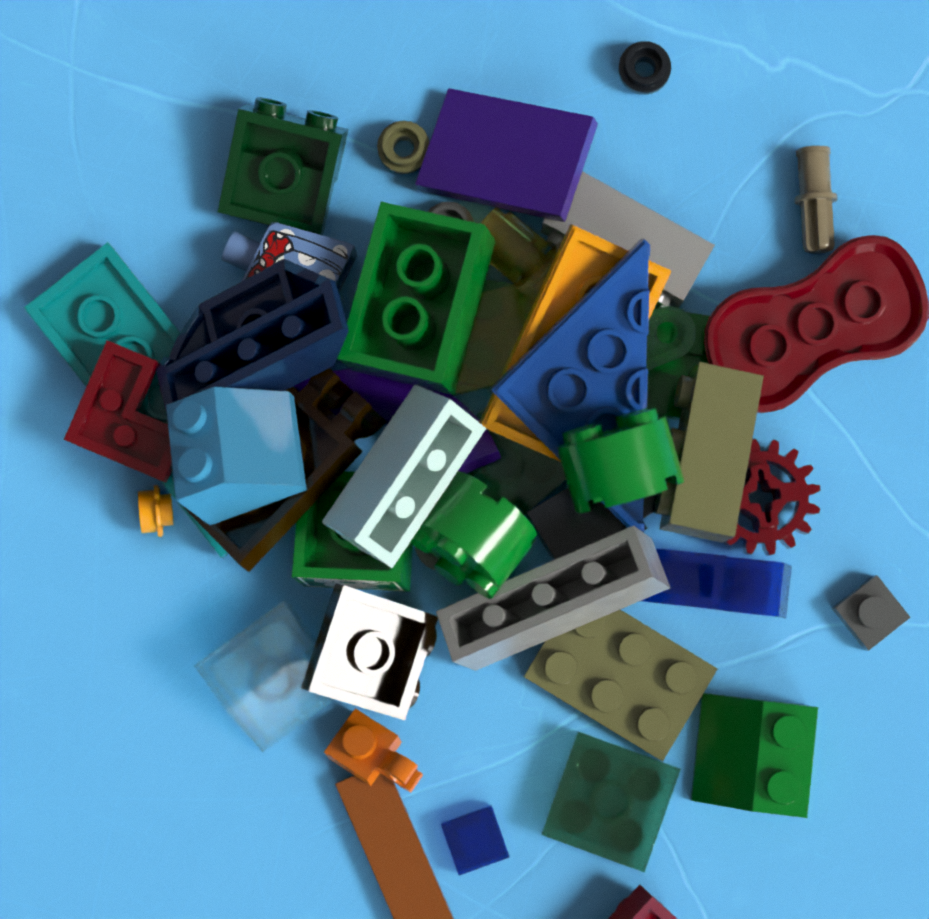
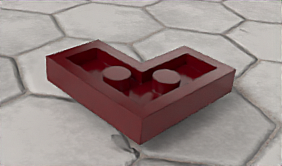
[64,340,173,483]

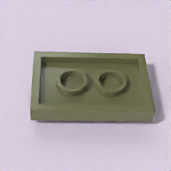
[523,610,718,762]

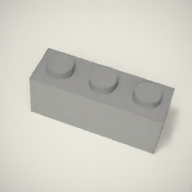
[541,171,715,309]

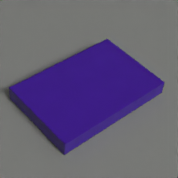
[415,88,598,222]

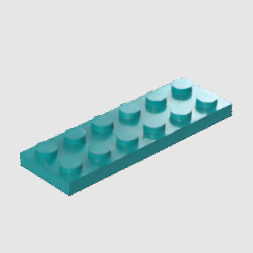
[24,242,228,558]

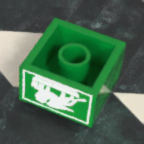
[292,471,413,592]

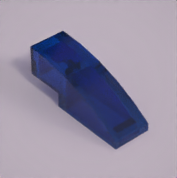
[639,549,792,619]

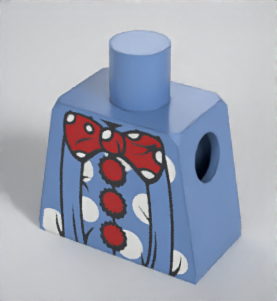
[222,222,357,292]

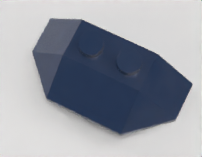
[156,259,349,415]

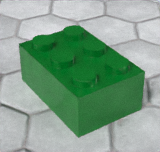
[337,202,496,395]

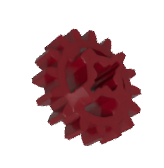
[723,439,821,556]

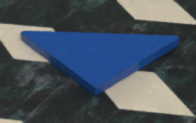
[490,239,650,533]

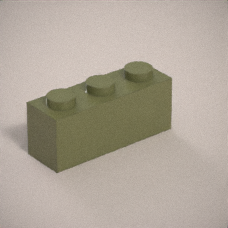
[654,362,764,543]

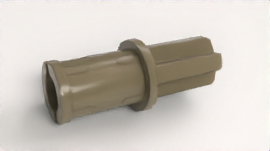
[794,146,837,254]

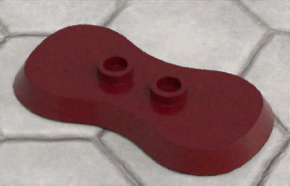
[704,235,929,413]

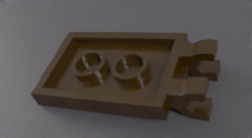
[180,368,386,572]

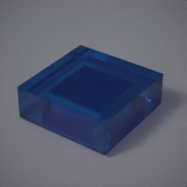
[441,804,510,875]

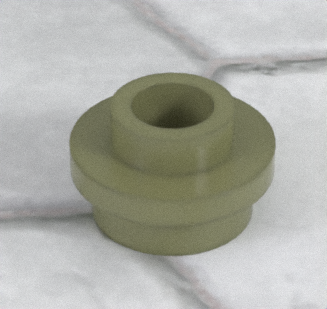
[377,121,429,174]

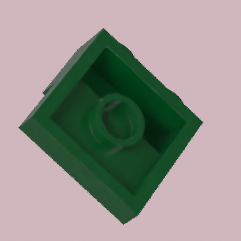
[218,97,349,235]

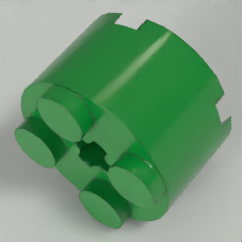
[557,408,685,513]
[410,471,537,599]

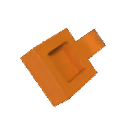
[324,708,423,793]

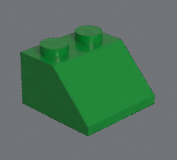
[690,693,818,818]

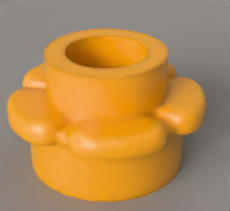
[138,485,174,537]

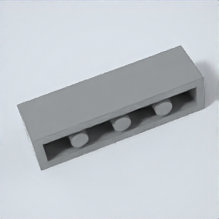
[436,526,670,671]

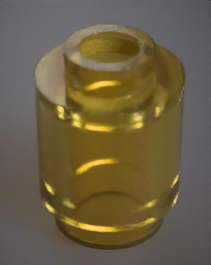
[480,208,550,285]

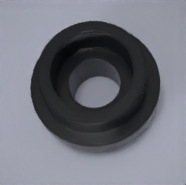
[618,41,671,95]

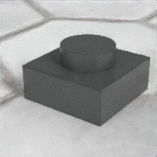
[832,575,911,651]

